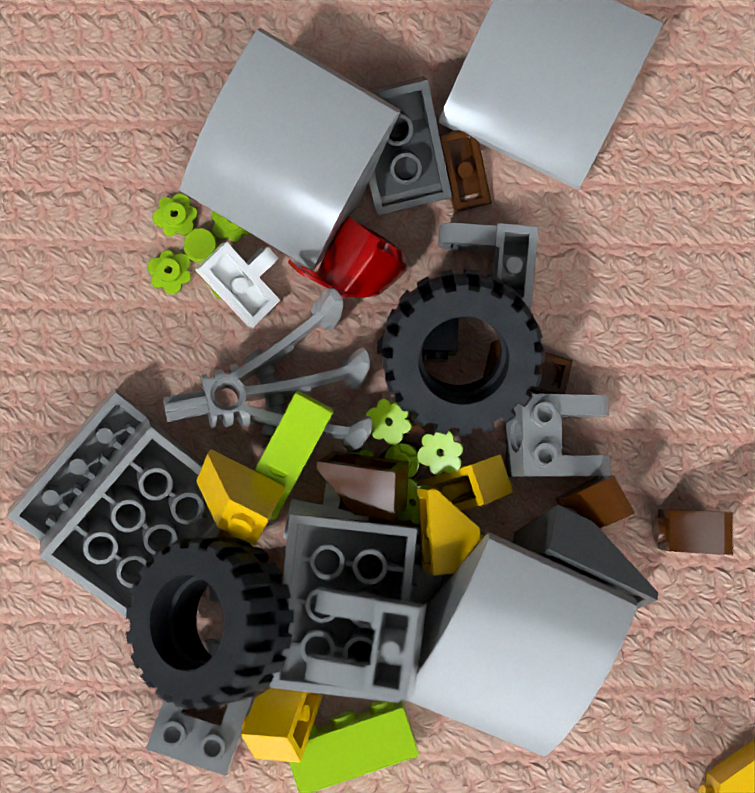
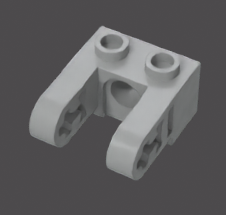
[438,223,539,309]
[506,394,611,477]
[305,588,427,701]
[146,691,257,776]

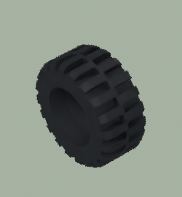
[382,269,545,436]
[125,537,294,709]

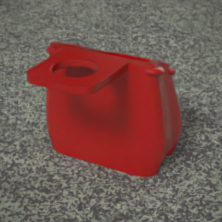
[288,217,408,298]

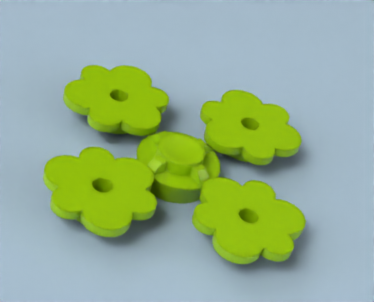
[147,194,251,299]
[348,399,464,524]

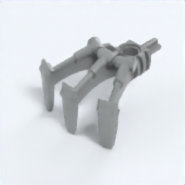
[162,288,372,453]

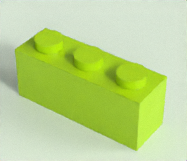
[289,700,419,793]

